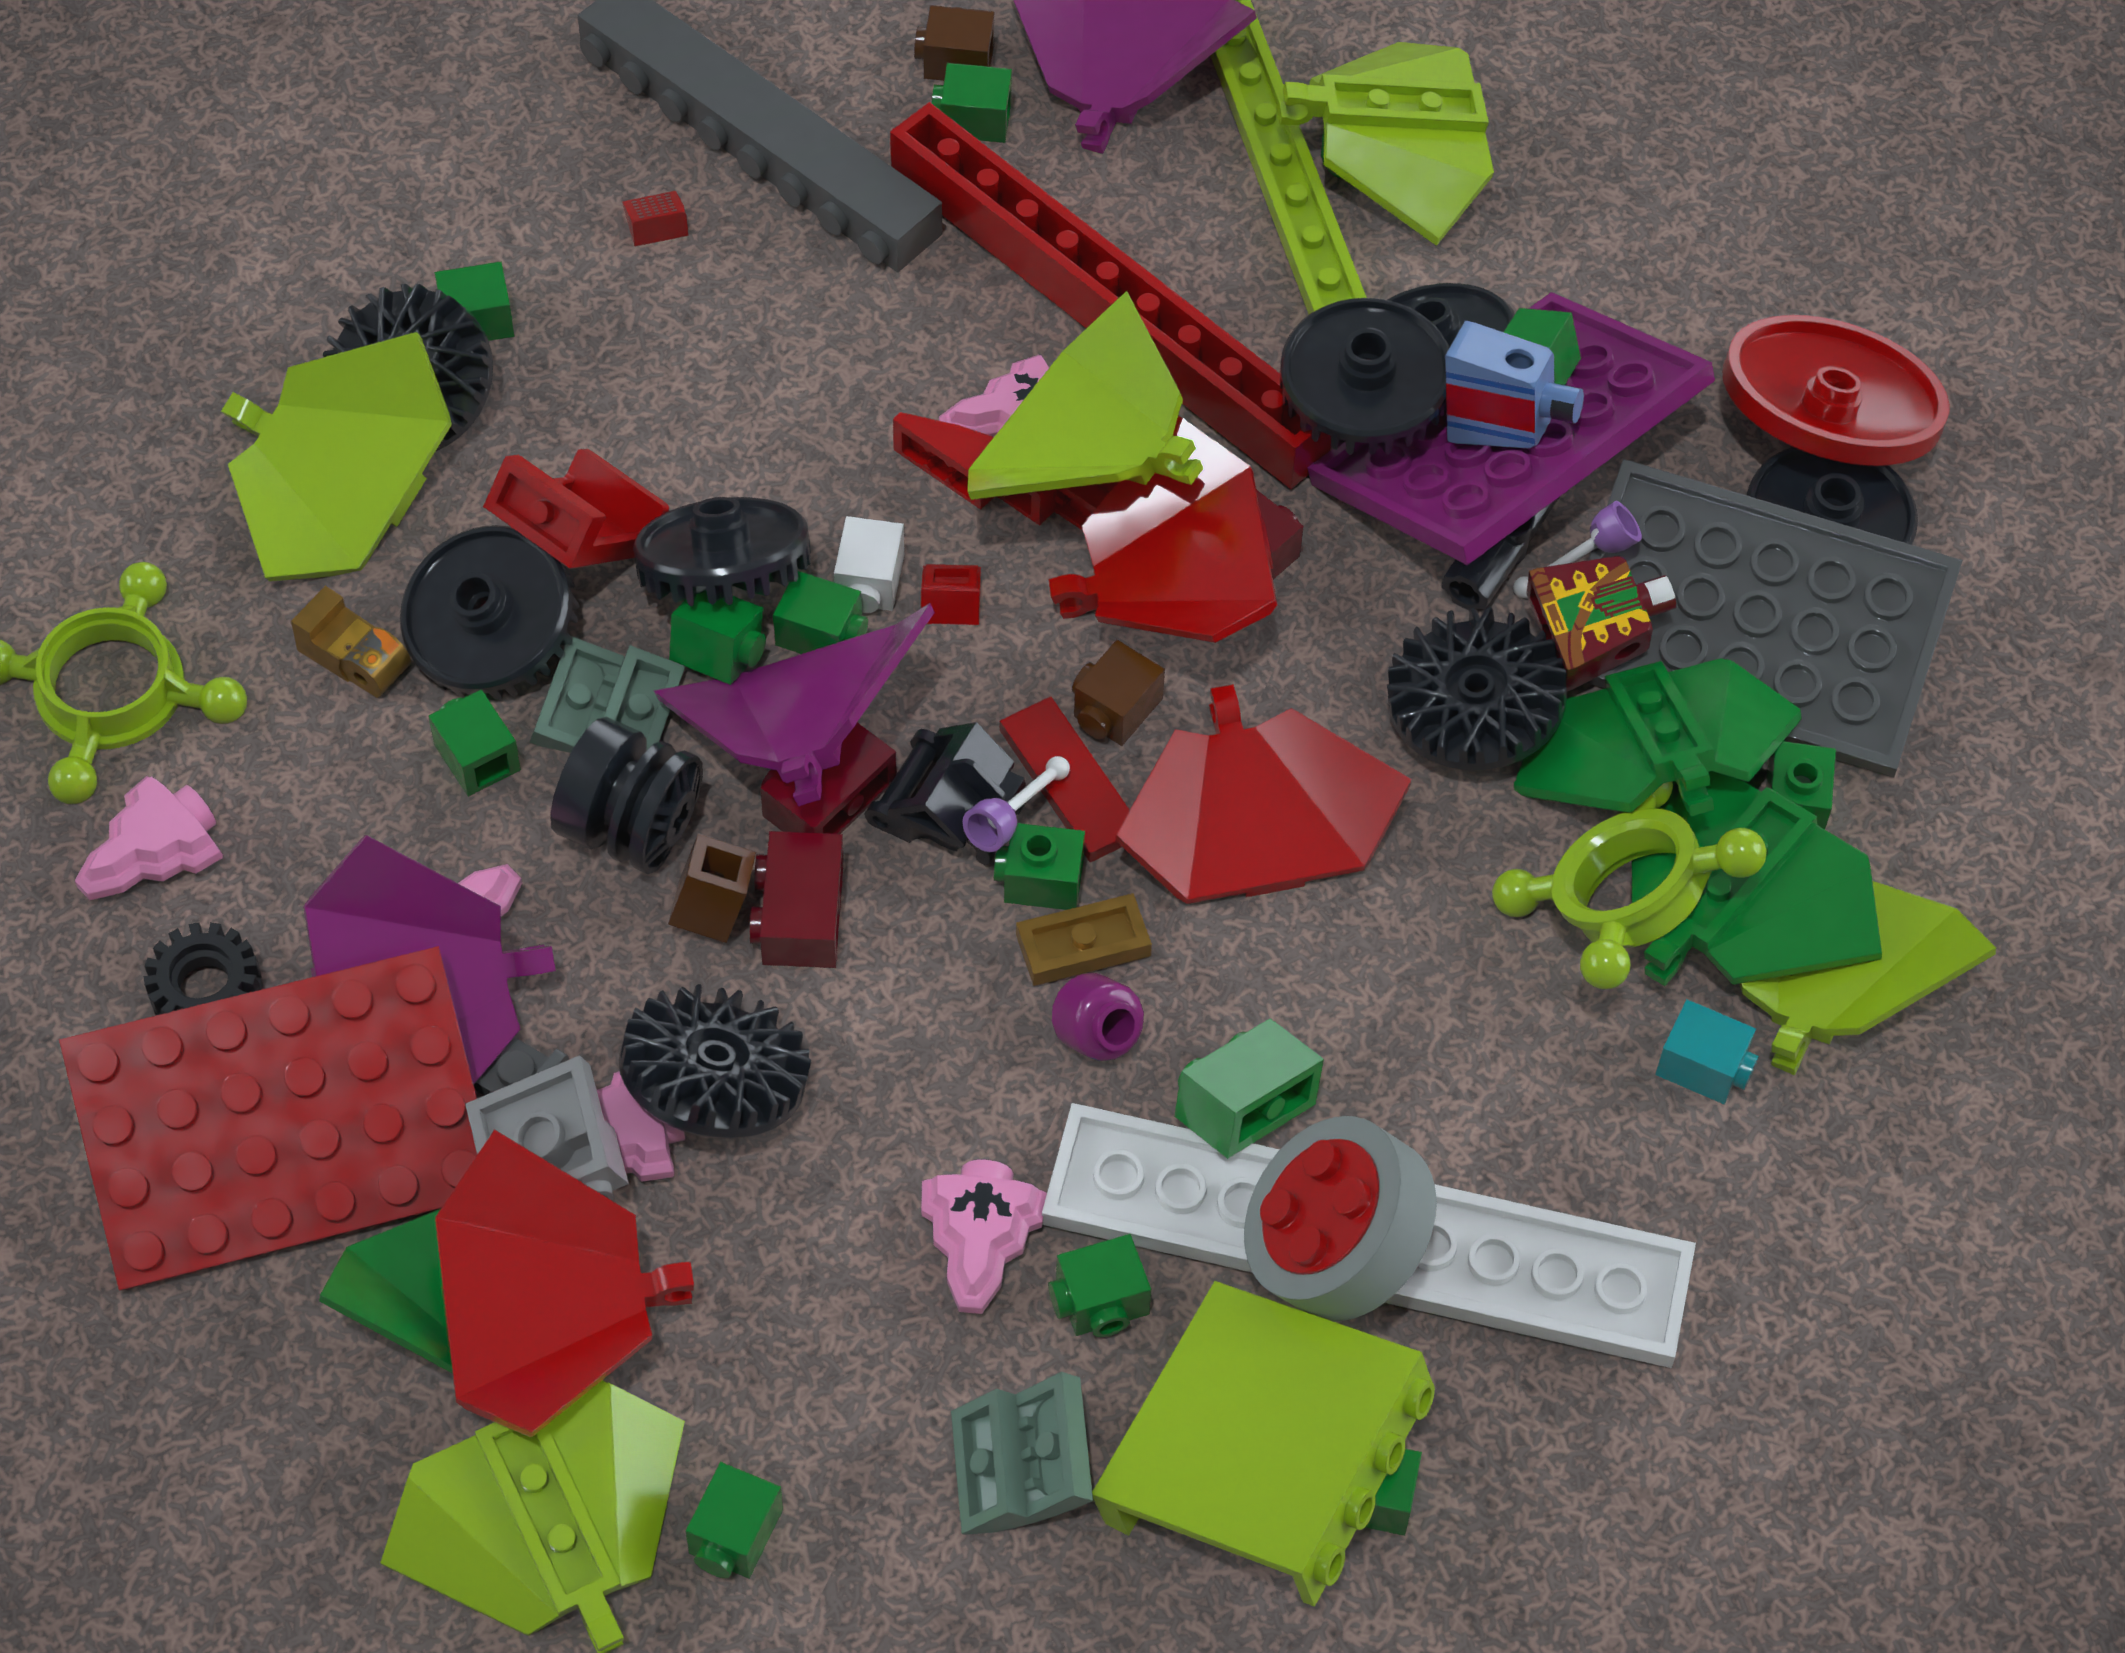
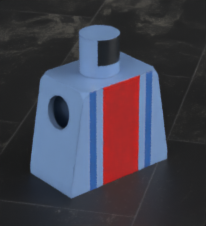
[1445,321,1584,448]

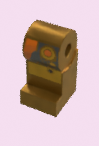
[291,585,411,698]

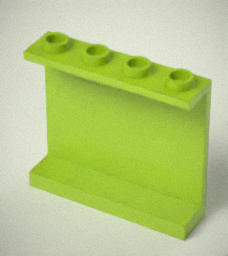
[1092,1281,1435,1607]

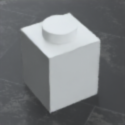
[834,516,904,613]

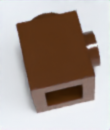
[914,5,995,81]
[1072,640,1165,746]
[668,833,756,943]

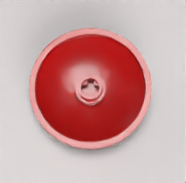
[1722,315,1950,466]

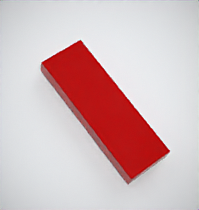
[999,696,1130,863]

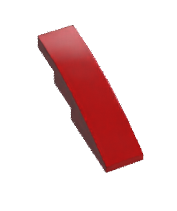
[893,412,1108,531]

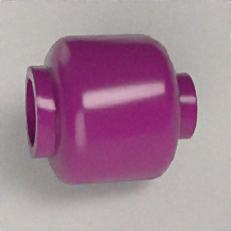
[1051,973,1144,1061]

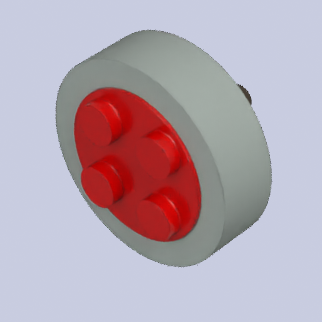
[1244,1116,1436,1321]

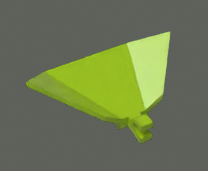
[1277,42,1494,246]
[968,291,1204,500]
[221,332,452,582]
[1740,881,1996,1076]
[380,1380,685,1653]

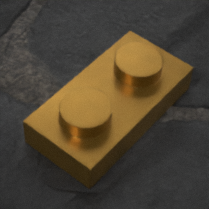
[1016,893,1152,986]

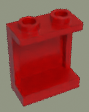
[483,449,669,569]

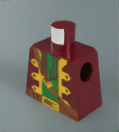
[1526,556,1676,691]

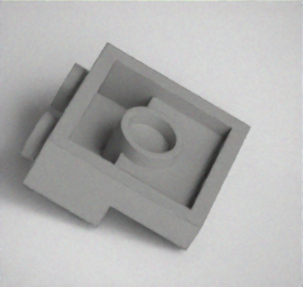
[465,1055,629,1201]

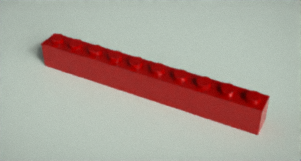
[890,102,1331,489]

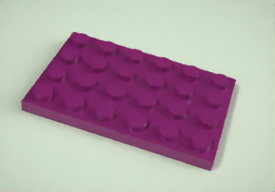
[1307,292,1715,565]

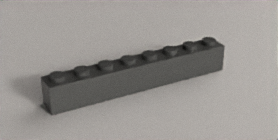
[577,0,942,273]

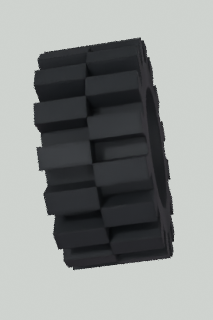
[143,922,263,1016]

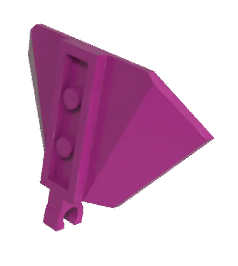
[1013,0,1257,154]
[654,603,935,806]
[303,835,556,1084]

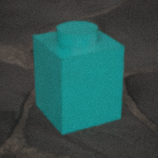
[1655,999,1759,1105]

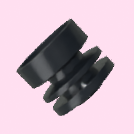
[550,717,703,874]

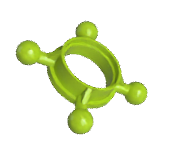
[0,562,247,804]
[1492,781,1767,990]

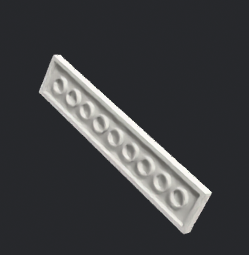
[1042,1103,1696,1368]

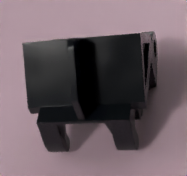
[864,722,1027,865]

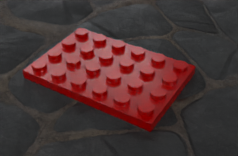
[59,946,477,1291]

